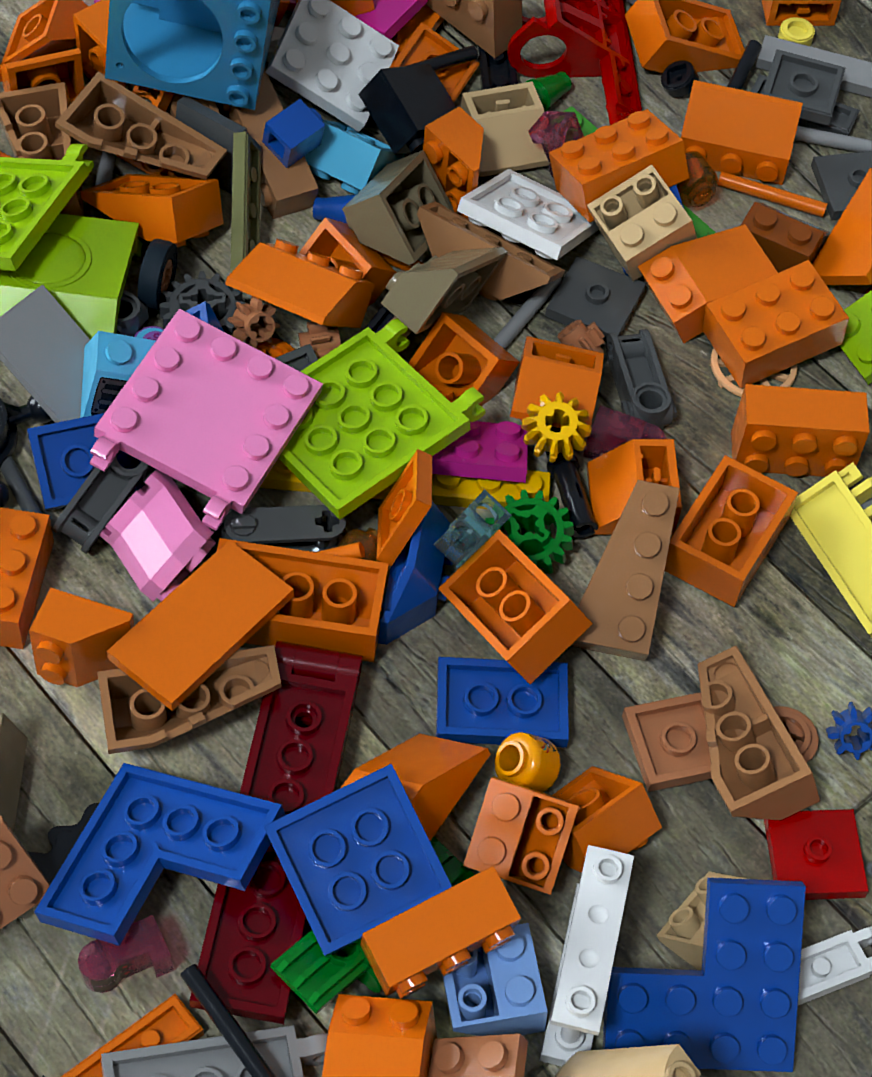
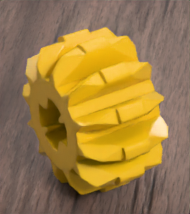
[521,391,592,463]

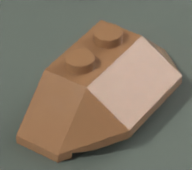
[417,201,565,300]

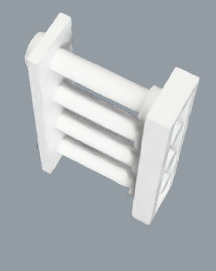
[539,845,634,1067]

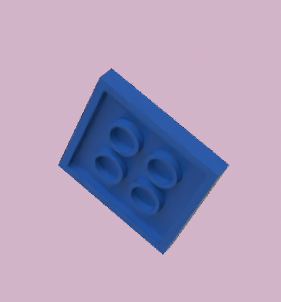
[264,763,452,957]

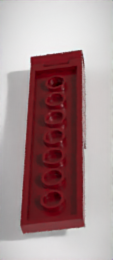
[189,640,363,1025]

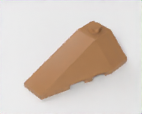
[55,71,227,180]
[97,645,281,754]

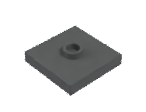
[762,49,846,126]
[175,96,247,194]
[811,151,872,220]
[545,256,647,341]

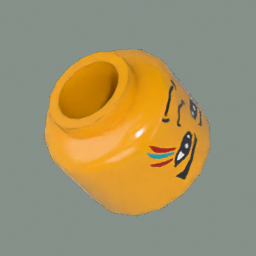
[495,732,561,792]

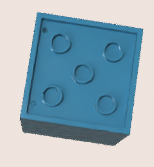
[105,0,280,110]

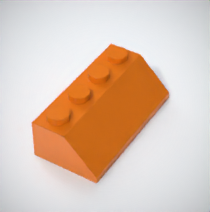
[217,538,389,662]

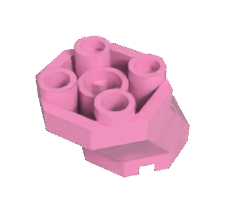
[99,469,217,602]

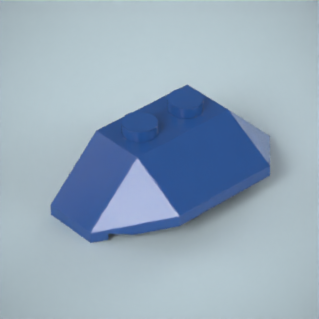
[378,501,457,645]

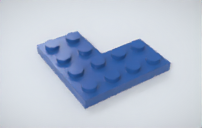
[34,763,286,946]
[602,878,806,1072]

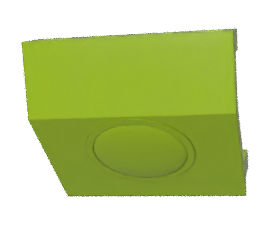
[0,213,143,340]

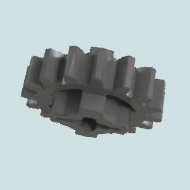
[160,271,245,335]

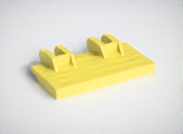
[790,462,872,638]

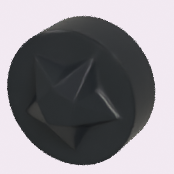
[661,60,699,97]

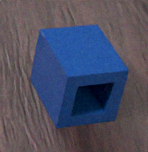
[262,99,325,168]

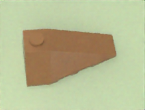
[697,646,820,820]

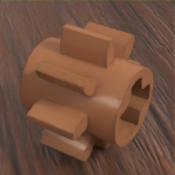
[227,296,280,348]
[557,320,605,353]
[298,321,341,359]

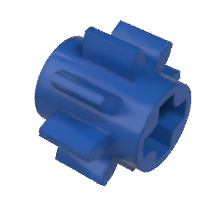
[826,702,872,760]

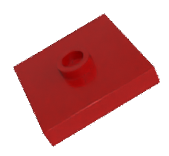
[764,809,869,900]

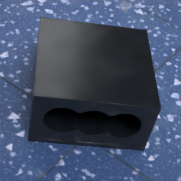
[358,64,457,155]

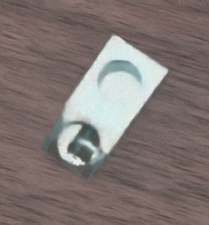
[433,489,512,568]

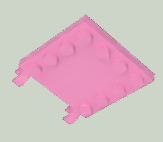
[90,309,323,531]

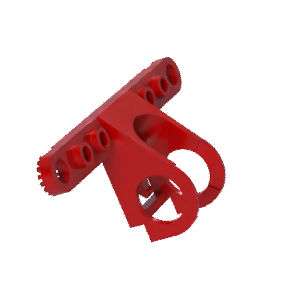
[507,0,642,125]

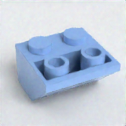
[442,923,548,1036]

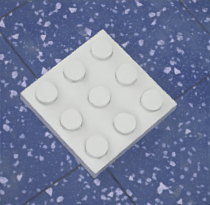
[265,0,399,132]
[457,169,599,260]

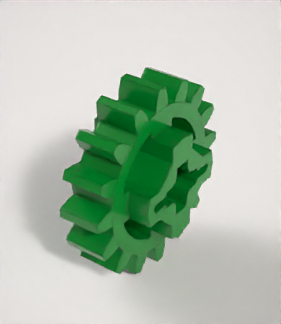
[483,490,575,574]

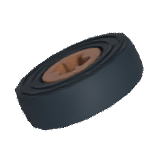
[138,239,178,310]

